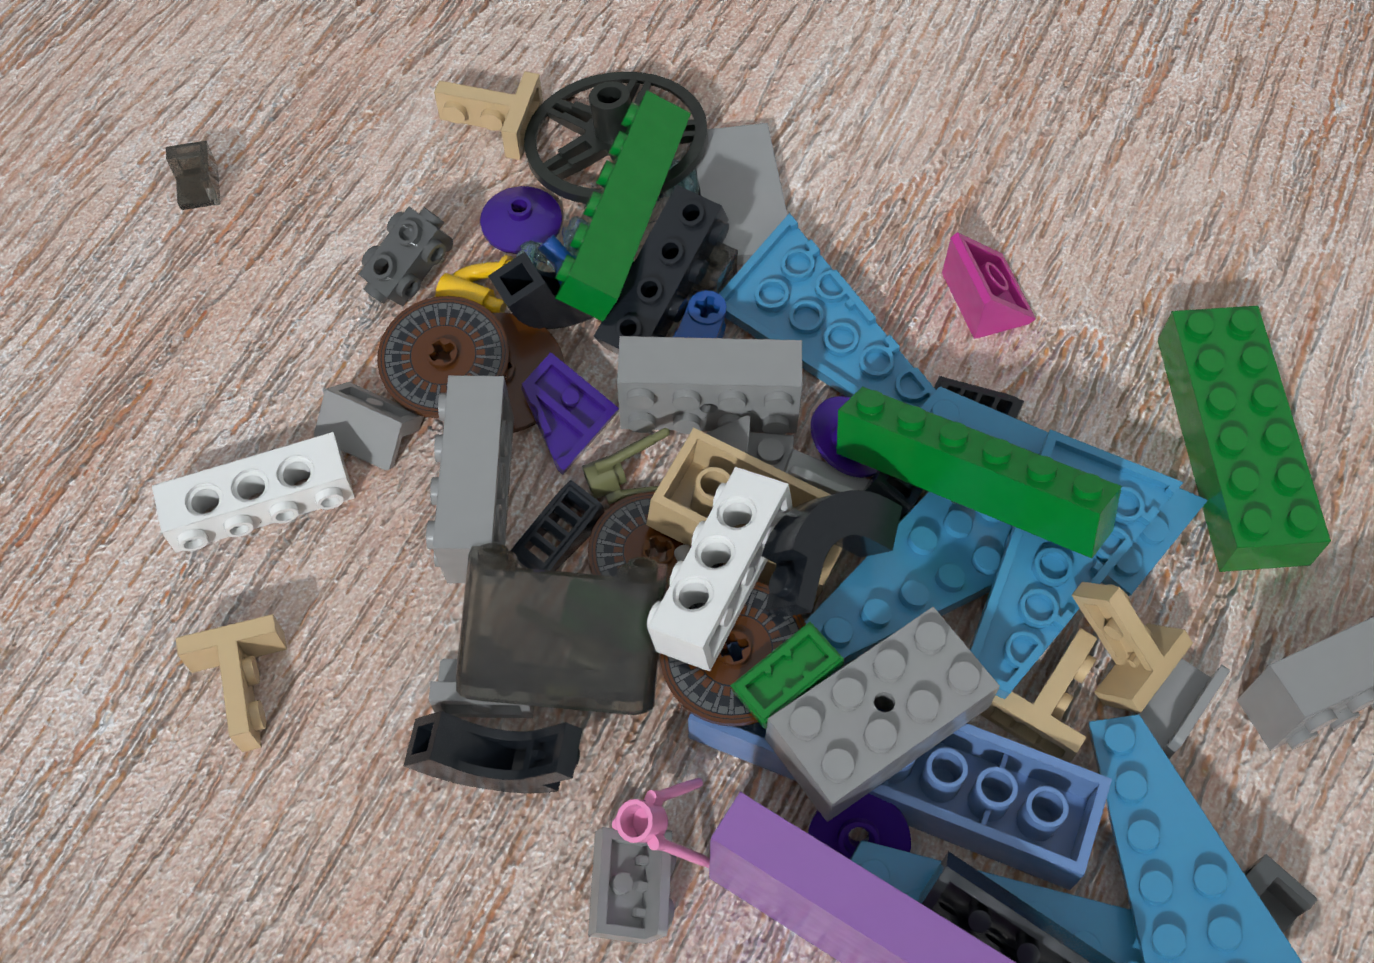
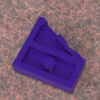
[521,352,619,475]

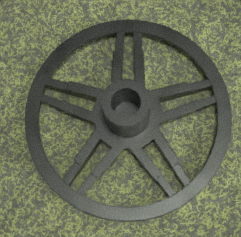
[524,72,708,204]

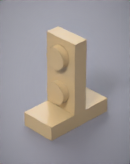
[434,71,543,160]
[1071,582,1193,713]
[176,614,287,752]
[980,628,1098,763]

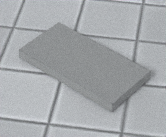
[690,123,787,268]

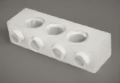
[152,432,355,553]
[647,467,793,672]

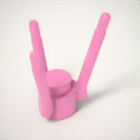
[612,778,710,868]

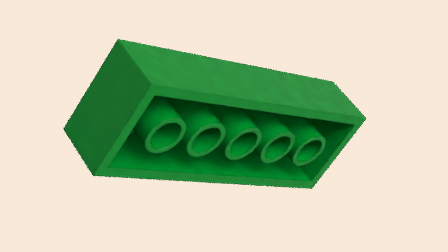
[1158,305,1331,572]

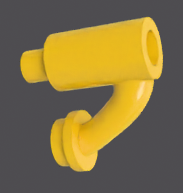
[435,254,513,313]

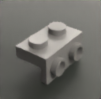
[588,827,676,944]

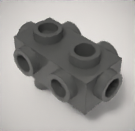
[358,206,453,306]

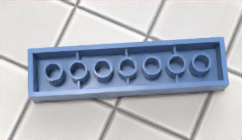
[688,642,1112,890]

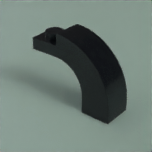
[488,252,634,329]
[762,490,902,617]
[403,711,582,794]

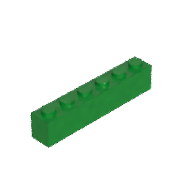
[555,90,691,322]
[837,387,1122,558]

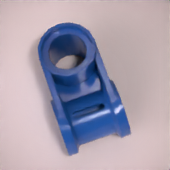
[673,290,727,338]

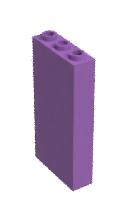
[709,792,1016,963]

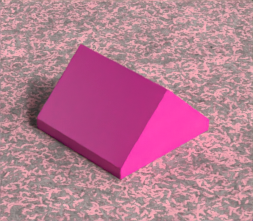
[942,232,1036,339]

